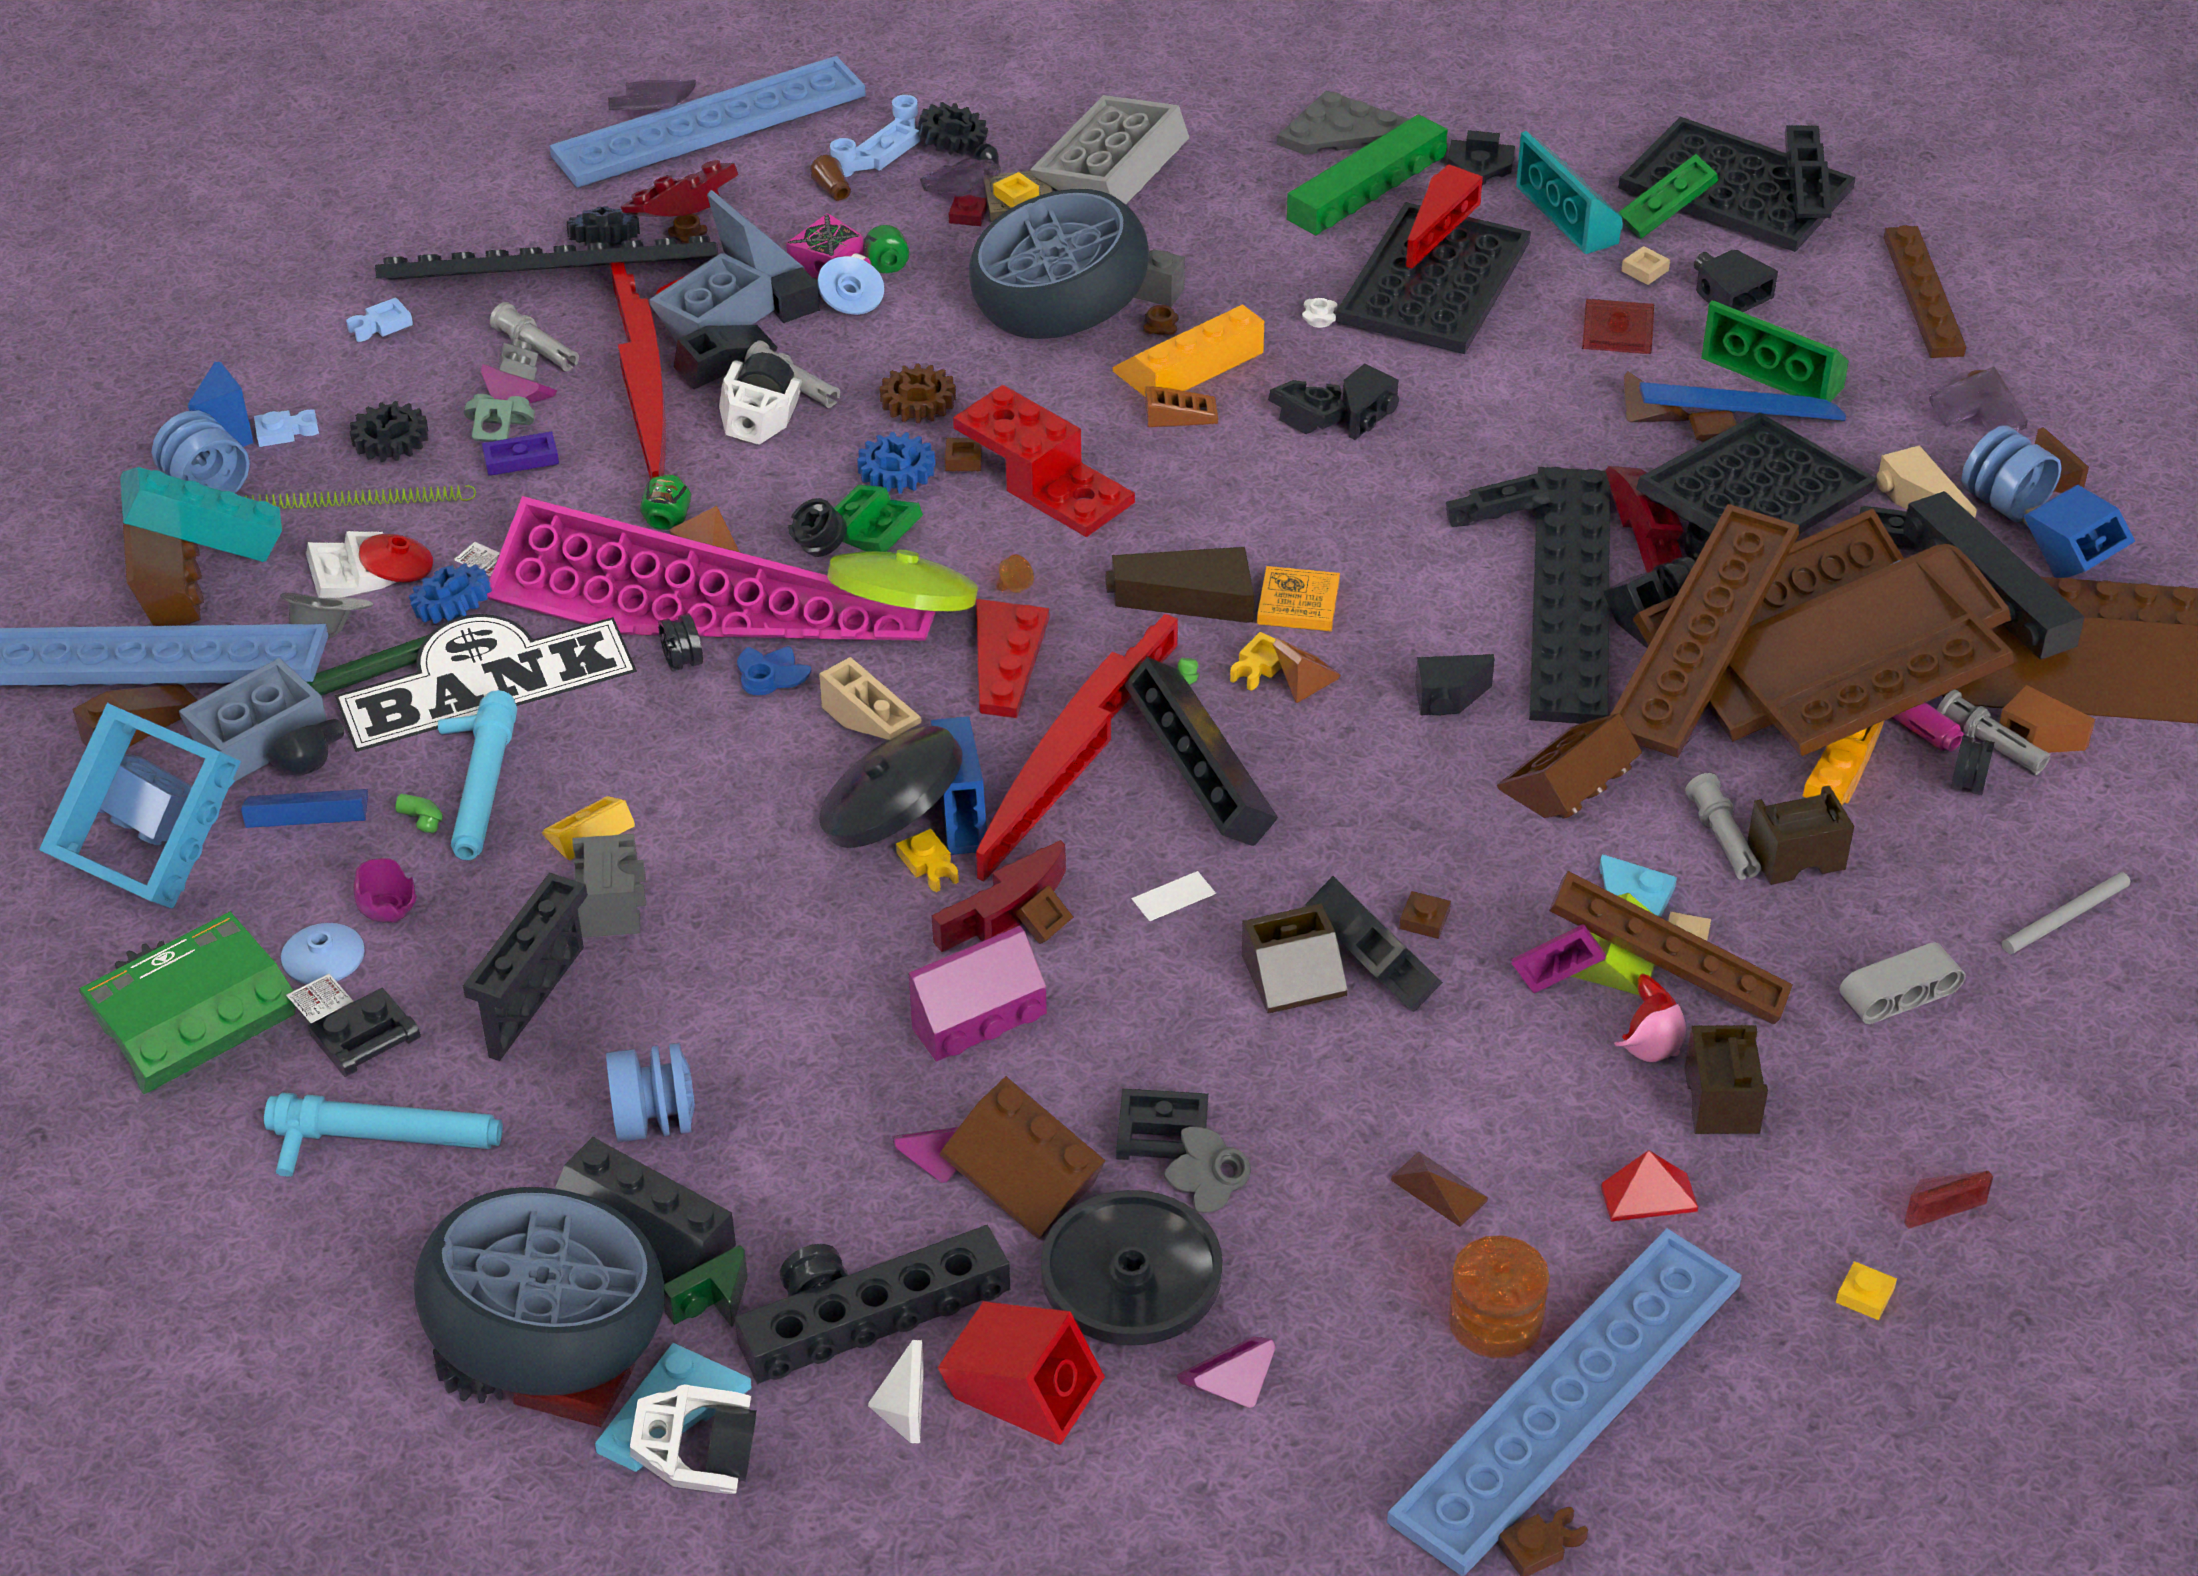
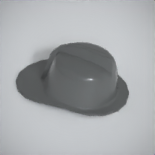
[280,593,373,639]

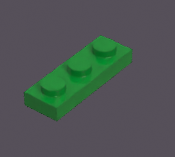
[1618,154,1718,239]

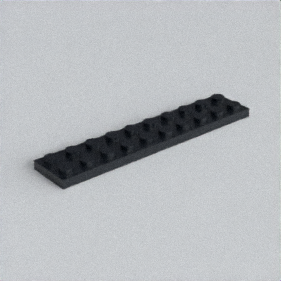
[375,236,719,280]
[1529,467,1610,724]

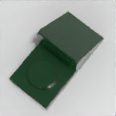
[664,1245,748,1327]

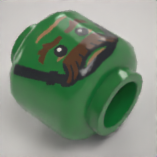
[863,225,909,274]
[640,475,691,530]

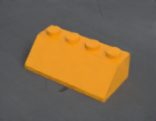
[1113,304,1264,397]

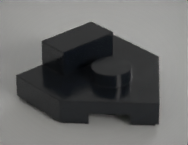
[1447,130,1515,186]
[1268,380,1346,434]

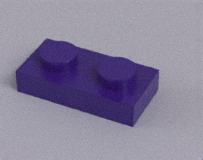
[482,431,559,476]

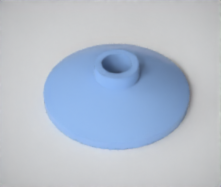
[817,256,884,315]
[281,923,365,984]

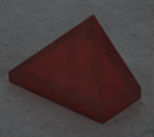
[1904,1170,1993,1229]

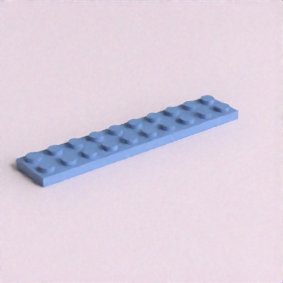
[549,56,866,188]
[0,624,328,686]
[1387,1228,1742,1576]

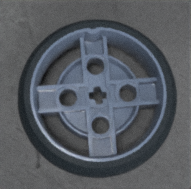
[969,189,1149,339]
[414,1187,664,1395]

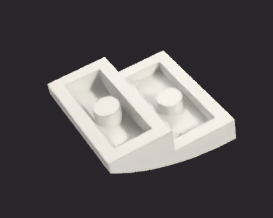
[306,531,396,598]

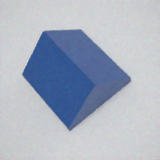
[188,362,254,447]

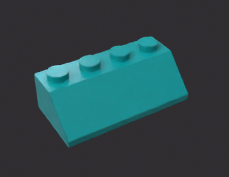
[1516,131,1623,254]
[120,467,282,562]

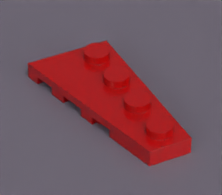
[976,599,1050,718]

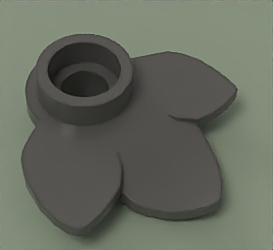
[1164,1127,1251,1213]

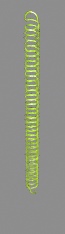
[245,485,476,509]

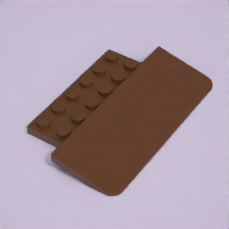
[1707,544,2014,757]
[1942,576,2198,724]

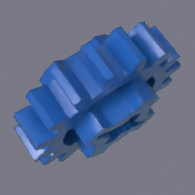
[857,432,935,494]
[409,563,492,624]

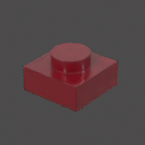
[948,195,988,227]

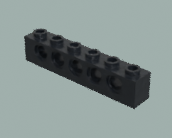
[734,1224,1011,1384]

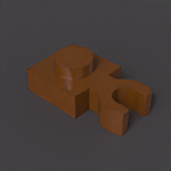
[1496,1507,1588,1576]

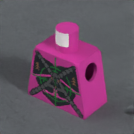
[786,213,871,279]

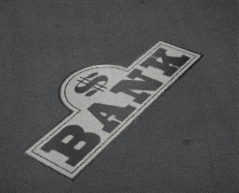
[335,614,637,752]

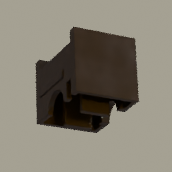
[1747,785,1854,885]
[1684,1025,1768,1134]

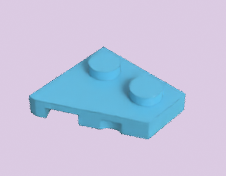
[1599,854,1677,917]

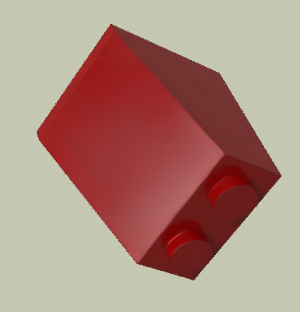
[937,1302,1105,1445]

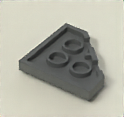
[1277,90,1409,155]

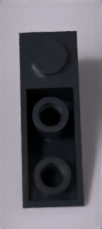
[673,325,778,390]

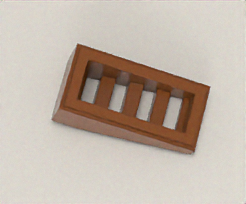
[1145,386,1218,427]

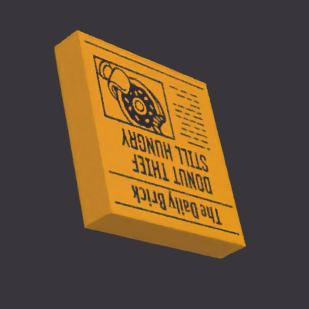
[1257,566,1340,631]

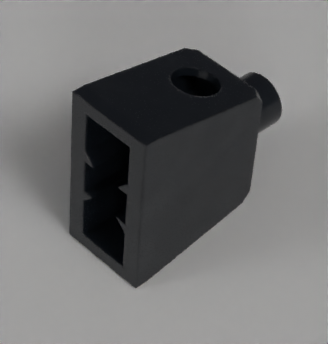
[1694,250,1778,312]

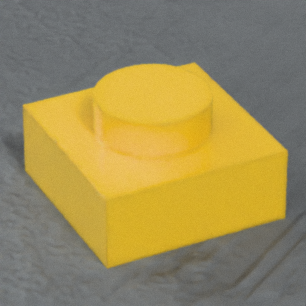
[993,172,1039,208]
[1836,1261,1897,1320]

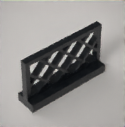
[463,872,588,1061]

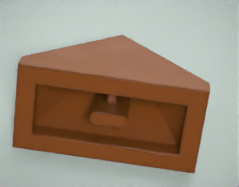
[669,506,740,553]
[1273,638,1341,703]

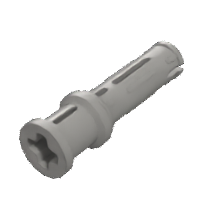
[490,302,579,372]
[745,341,840,408]
[1937,689,2050,775]
[1685,773,1761,880]

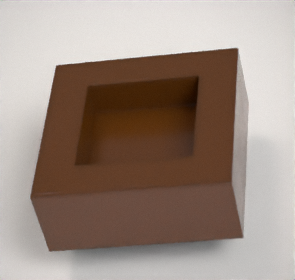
[945,438,982,471]
[1014,885,1074,944]
[1399,891,1451,939]

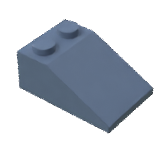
[707,190,804,277]

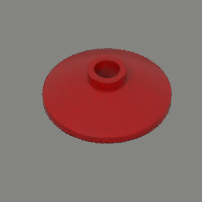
[358,534,433,582]

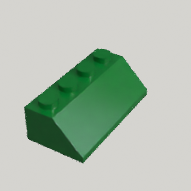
[1701,300,1849,402]

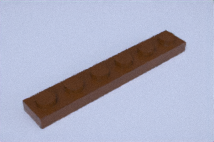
[1883,225,1966,358]
[1549,871,1793,1024]

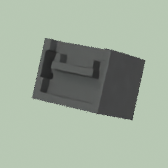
[573,833,646,938]

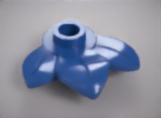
[737,646,812,695]

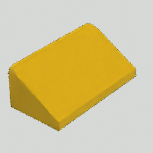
[542,796,635,861]

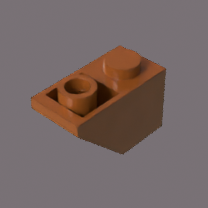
[1999,685,2096,753]

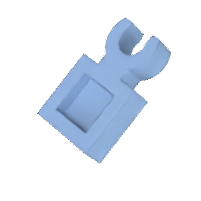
[346,297,413,342]
[254,409,319,447]

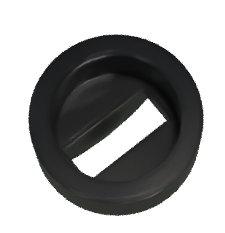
[973,143,999,170]

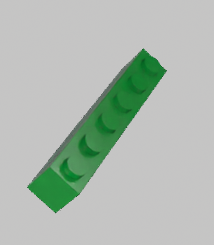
[1287,114,1448,236]

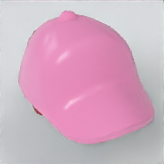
[1614,974,1686,1062]

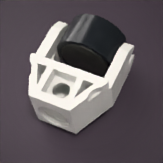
[719,352,802,445]
[630,1384,757,1494]

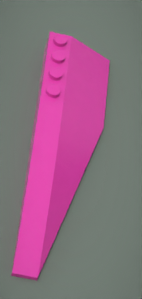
[487,496,936,641]

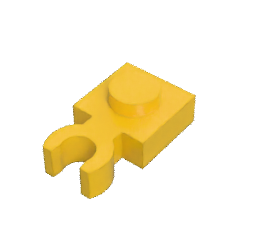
[1230,632,1281,691]
[896,829,959,892]

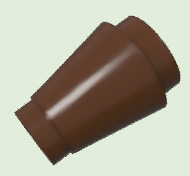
[810,155,851,201]

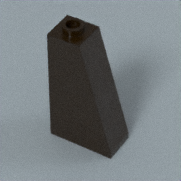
[1105,547,1254,623]

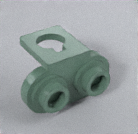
[464,394,535,442]

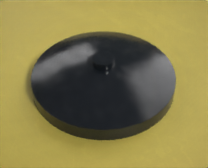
[819,726,963,848]
[1041,1190,1223,1346]

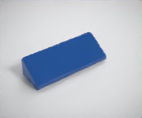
[241,789,368,828]

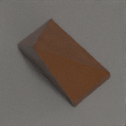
[1624,371,1690,422]
[2035,427,2089,493]
[1391,1152,1488,1227]

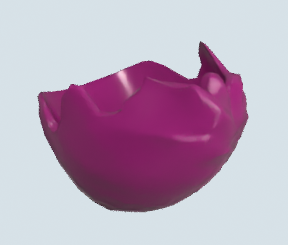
[353,858,417,923]

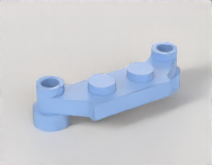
[830,95,920,177]

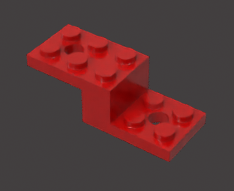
[953,384,1135,537]

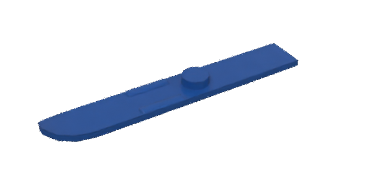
[1639,382,1846,421]

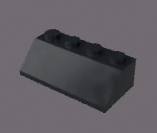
[555,1137,736,1284]

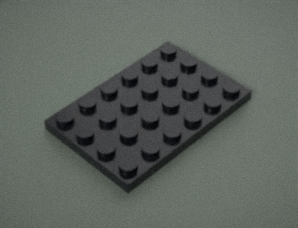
[1618,116,1856,252]
[1336,202,1531,354]
[1636,412,1877,535]

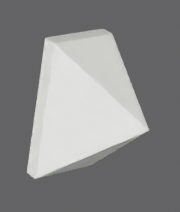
[868,1340,924,1443]

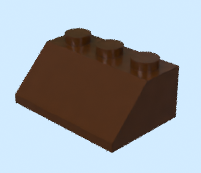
[122,514,204,626]
[1497,713,1642,819]
[939,1076,1106,1239]

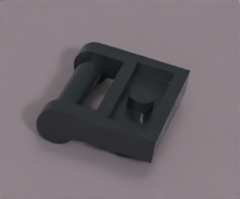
[308,987,421,1077]
[1116,1088,1209,1160]

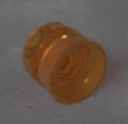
[1448,1235,1550,1359]

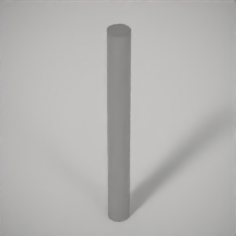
[2002,872,2130,955]

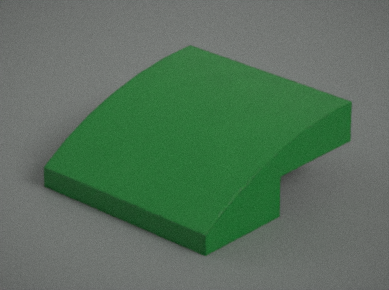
[834,484,923,552]

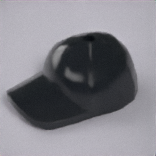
[266,719,344,776]

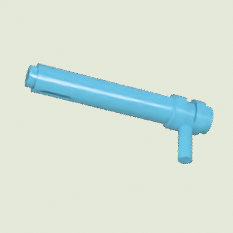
[438,690,518,860]
[264,1092,503,1177]

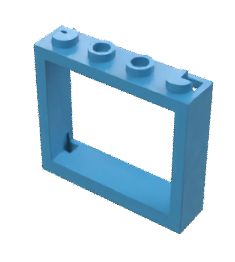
[39,703,241,909]

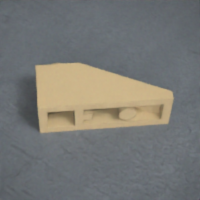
[1876,445,1977,518]
[819,657,921,740]

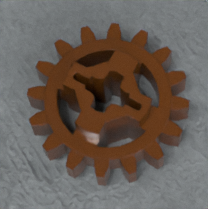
[880,363,956,423]

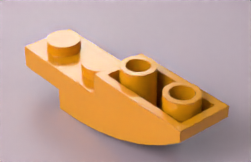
[1802,720,1885,806]

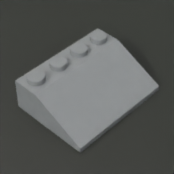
[1030,95,1189,204]

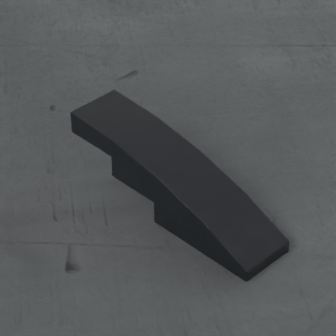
[1784,125,1832,218]

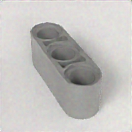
[1839,942,1965,1024]

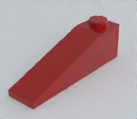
[1406,164,1483,269]

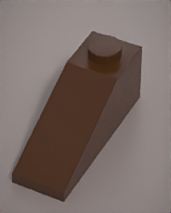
[72,684,198,747]

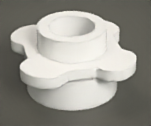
[1302,298,1337,328]

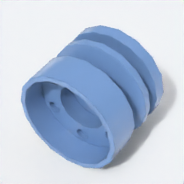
[151,410,250,493]
[1961,425,2062,522]
[606,1042,695,1143]

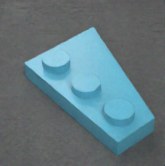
[595,1343,752,1472]

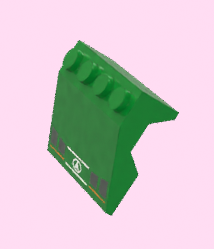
[79,911,296,1094]

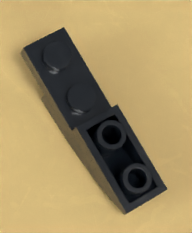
[1305,876,1443,1012]

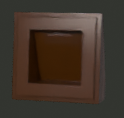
[1689,411,1737,442]

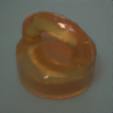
[996,554,1034,593]

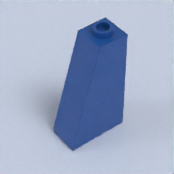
[931,716,987,855]

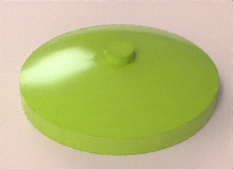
[827,550,978,611]

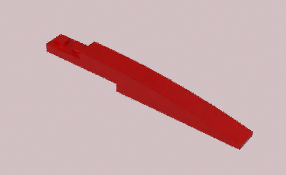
[610,262,666,480]
[976,614,1178,882]

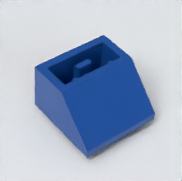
[2023,485,2135,578]

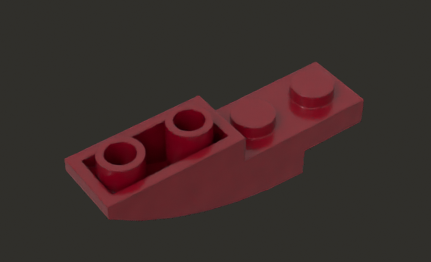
[621,160,739,217]
[1605,466,1683,573]
[932,840,1066,952]

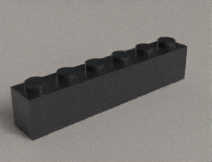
[1903,491,2085,660]
[1124,657,1278,846]

